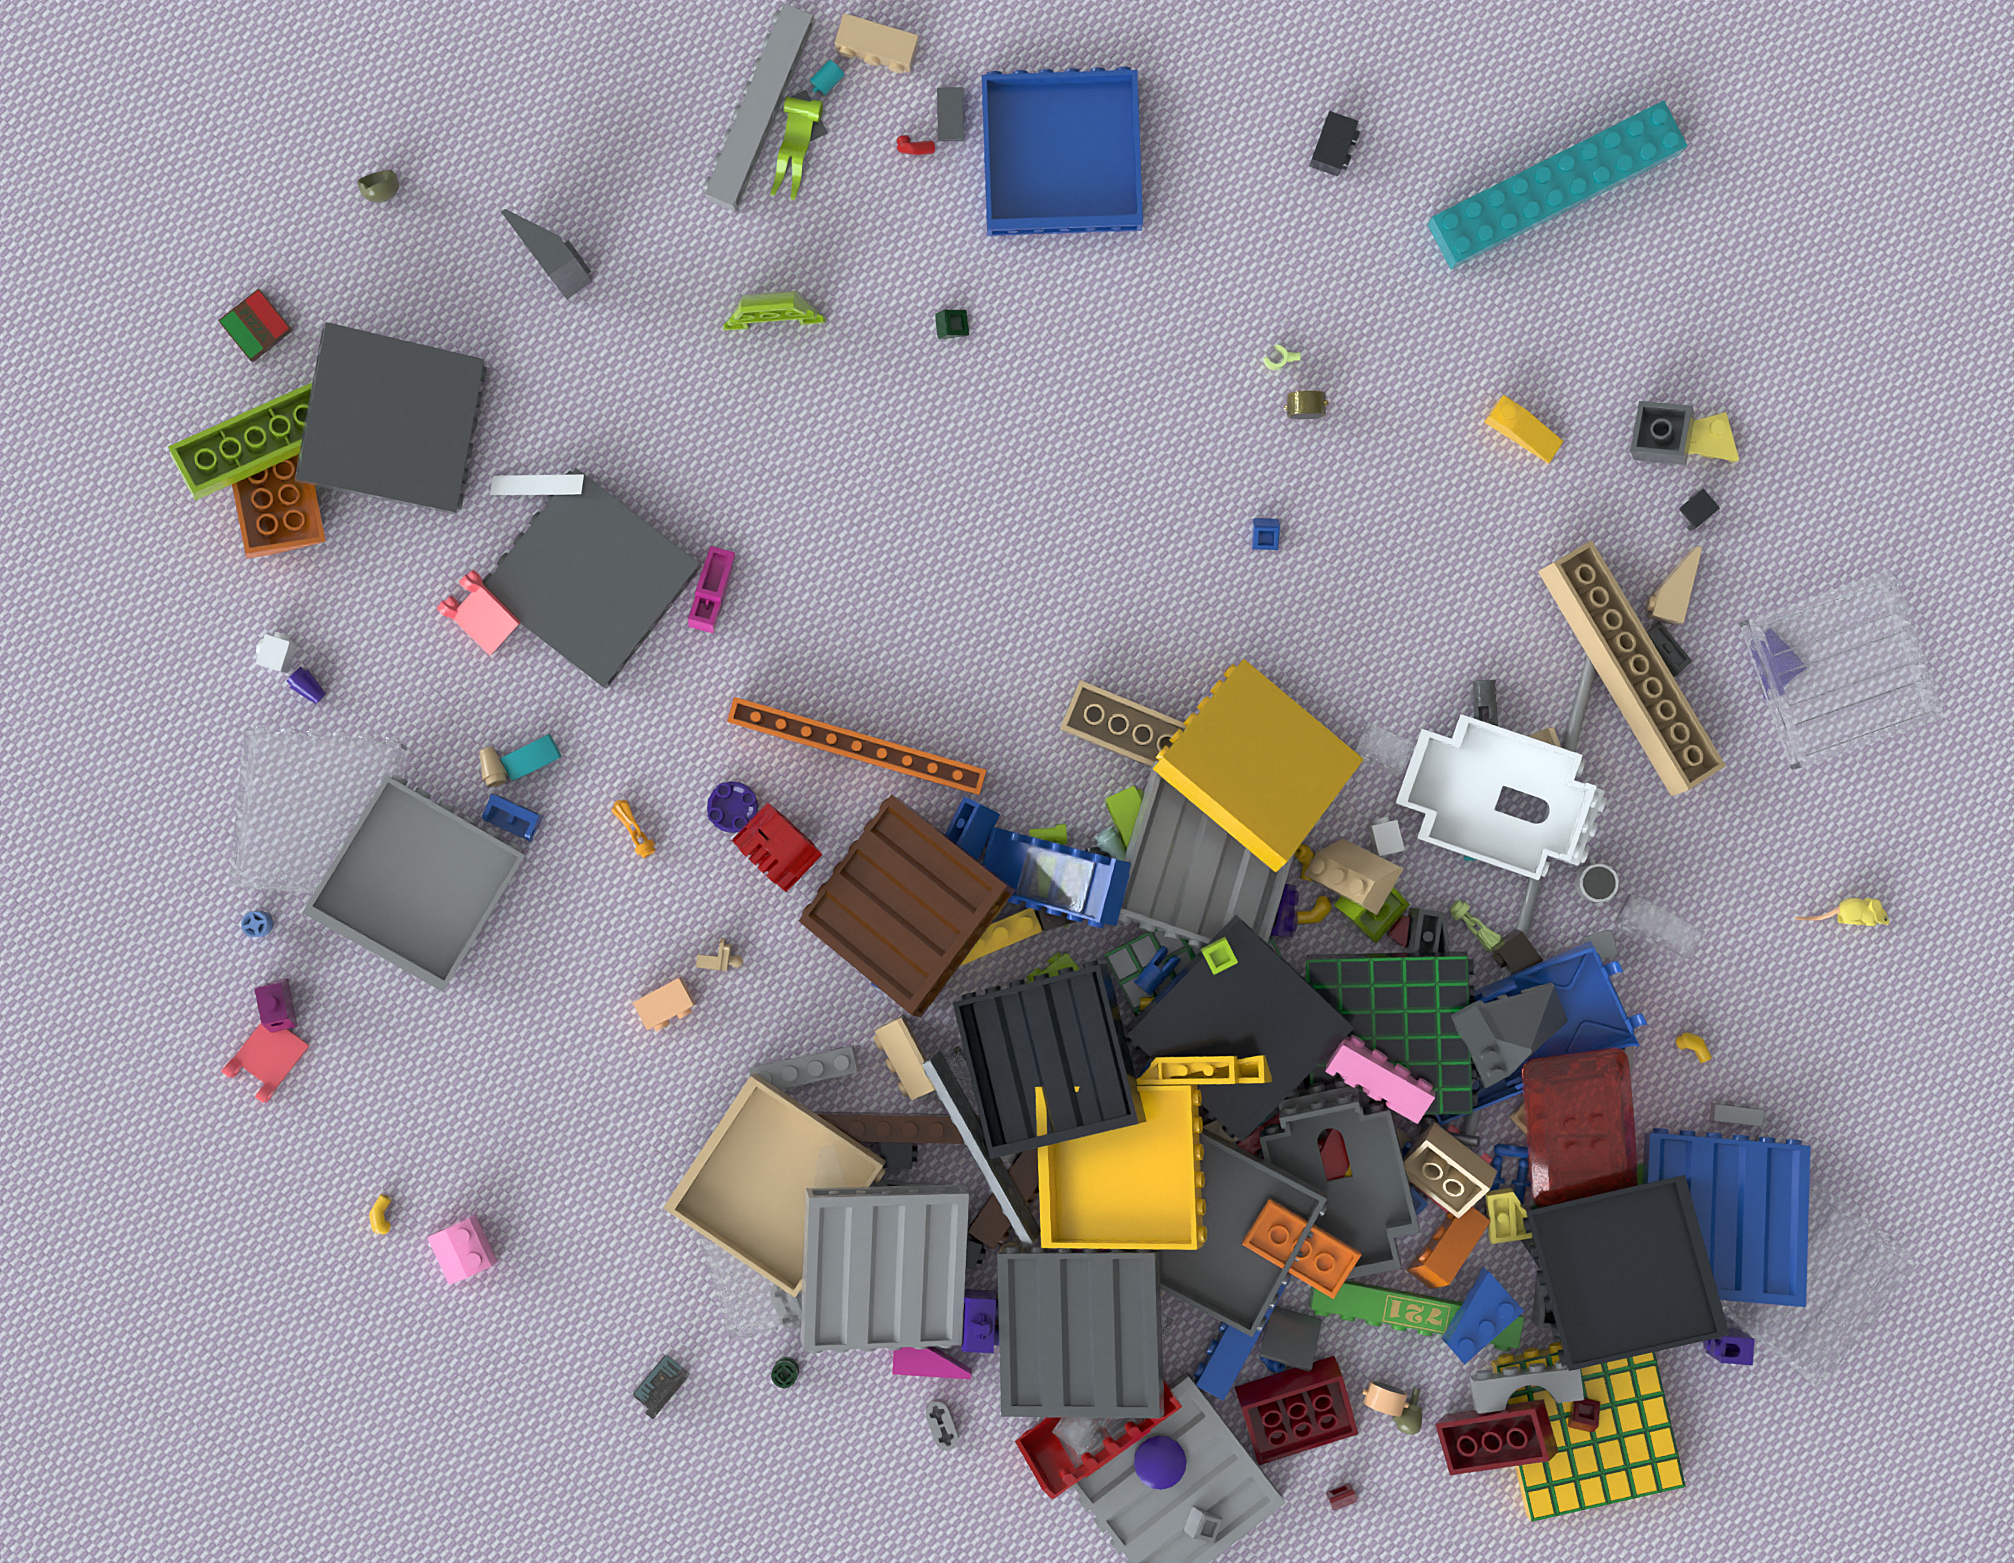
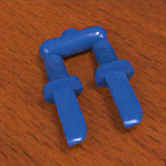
[1485,1144,1531,1214]

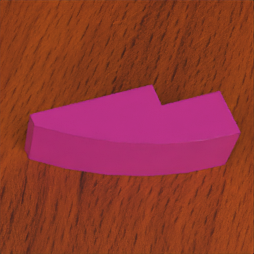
[688,546,735,634]

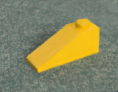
[1484,395,1564,464]

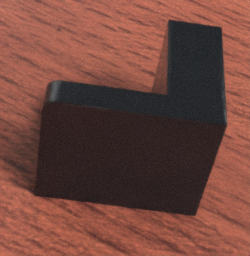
[1679,488,1720,531]

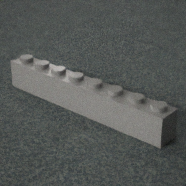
[703,3,815,212]

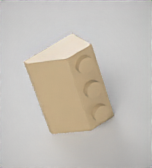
[1304,838,1403,915]
[873,1015,936,1100]
[1404,1122,1497,1218]

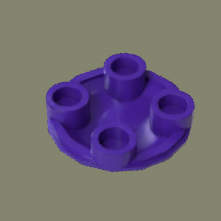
[707,781,759,833]
[1134,1435,1187,1490]

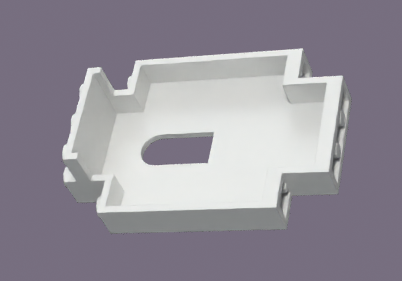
[1396,714,1607,880]

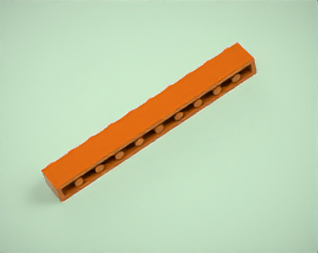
[727,697,987,796]

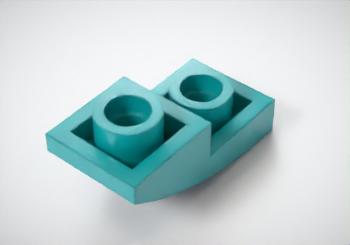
[500,734,562,781]

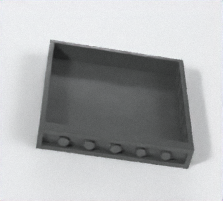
[294,322,487,514]
[482,468,702,689]
[1125,1128,1329,1337]

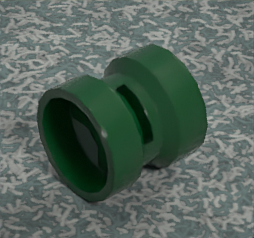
[771,1357,799,1388]

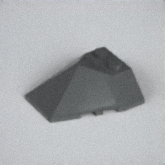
[1450,982,1568,1090]

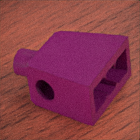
[255,978,298,1033]

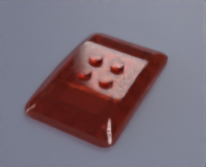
[1522,1048,1637,1208]

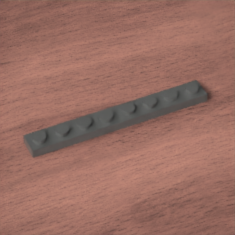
[922,1050,1041,1247]

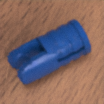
[1134,946,1181,997]

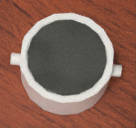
[1575,859,1619,907]

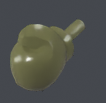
[1393,1388,1423,1435]

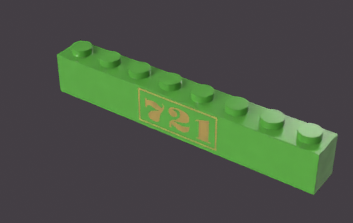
[1308,1280,1524,1351]

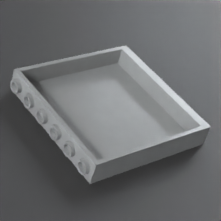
[302,774,525,992]

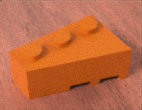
[1406,1207,1491,1289]

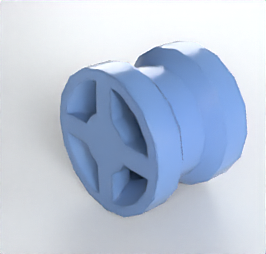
[241,911,273,937]

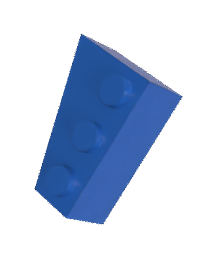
[1441,1266,1524,1365]

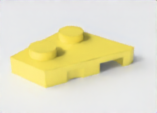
[1688,412,1739,463]
[1485,1188,1532,1244]

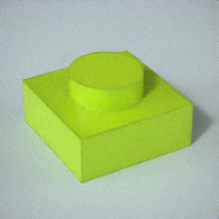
[1201,937,1238,975]

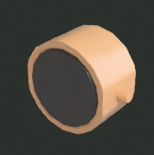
[1362,1381,1409,1417]

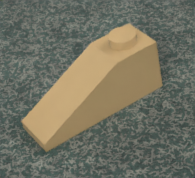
[1645,546,1702,625]

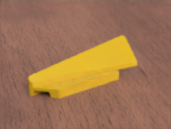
[1136,1055,1272,1085]

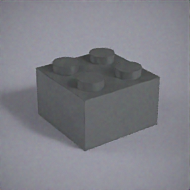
[1630,401,1695,465]

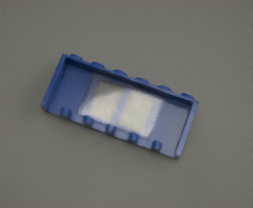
[983,827,1131,928]

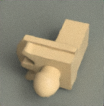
[696,938,743,971]

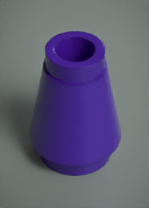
[286,667,327,705]

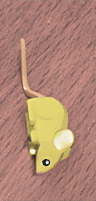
[1795,898,1890,926]

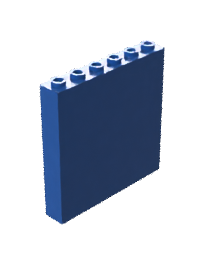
[982,66,1143,236]

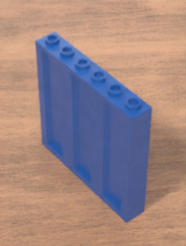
[1643,1128,1811,1307]

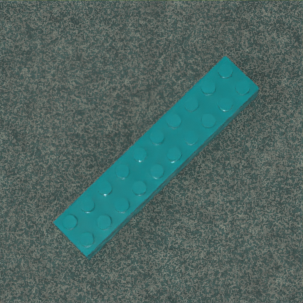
[1427,100,1688,270]

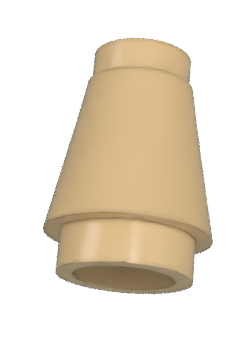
[479,747,508,787]

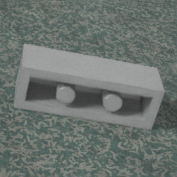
[1709,1101,1765,1127]

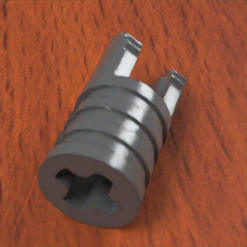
[1472,680,1498,726]

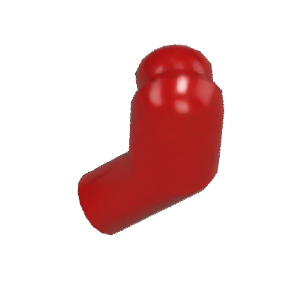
[896,135,935,155]

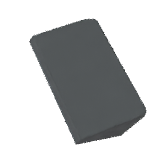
[1646,621,1692,677]

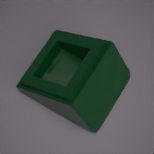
[935,309,969,339]

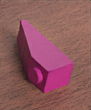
[892,1346,972,1379]

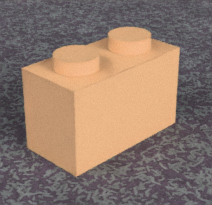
[633,977,696,1032]

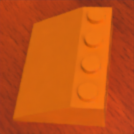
[232,454,326,559]

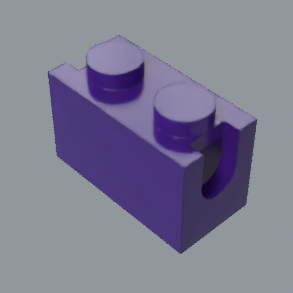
[1703,1328,1755,1365]

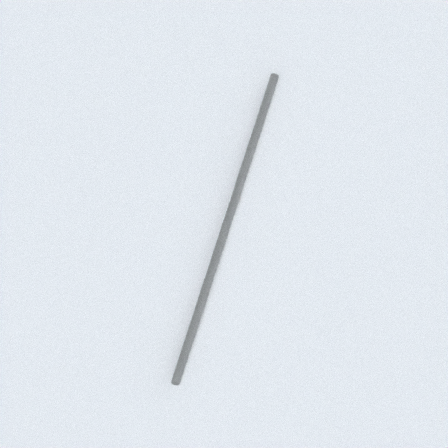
[1462,655,1596,1151]

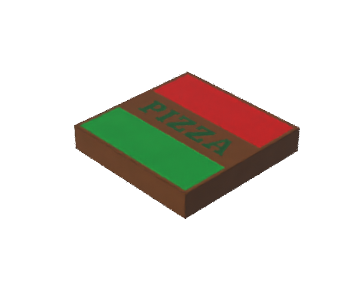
[218,288,293,362]

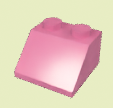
[427,1214,498,1285]

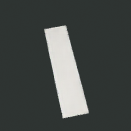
[490,475,584,495]

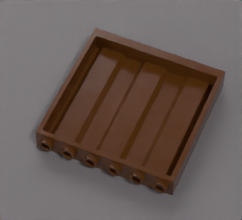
[798,794,1015,1018]

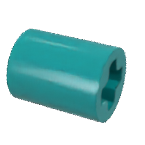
[809,59,845,96]

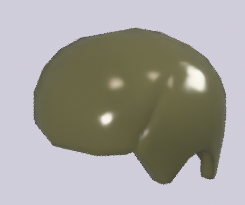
[357,170,399,203]

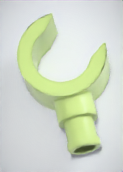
[1263,345,1301,370]

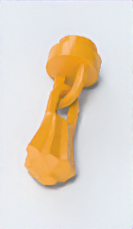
[611,800,656,859]

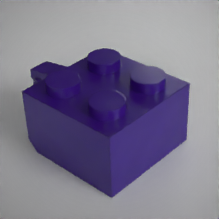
[962,1289,999,1353]

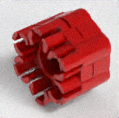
[732,802,823,893]

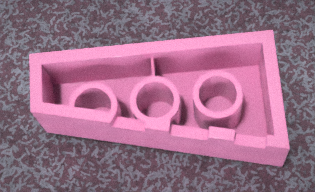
[1325,1035,1435,1124]

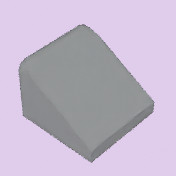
[1582,930,1619,960]
[1184,1507,1223,1543]

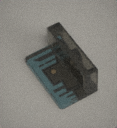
[633,1354,690,1419]

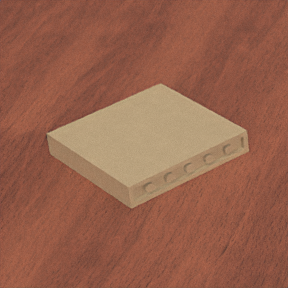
[663,1072,886,1297]

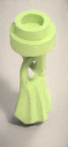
[1449,899,1502,952]

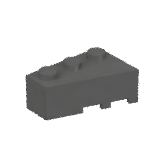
[1403,907,1450,953]

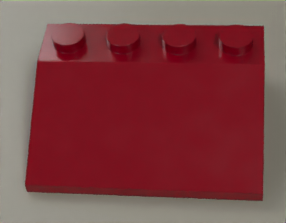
[1234,1355,1358,1465]

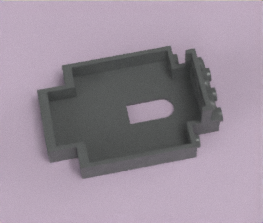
[1259,1078,1420,1279]

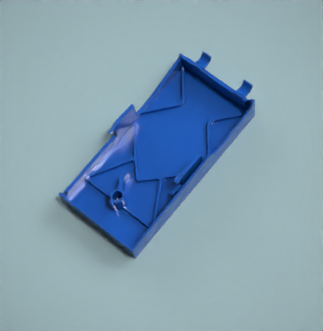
[1435,941,1648,1125]

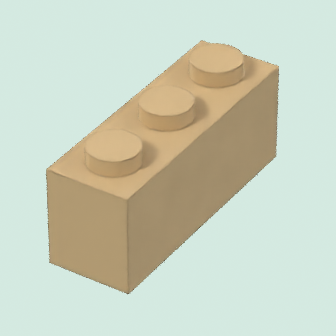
[835,13,919,73]

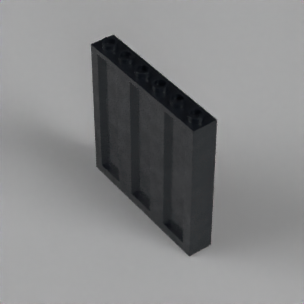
[953,960,1146,1159]

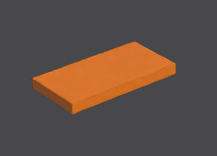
[1241,1197,1362,1299]

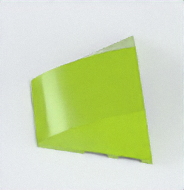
[723,291,826,331]

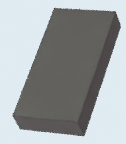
[937,87,964,141]

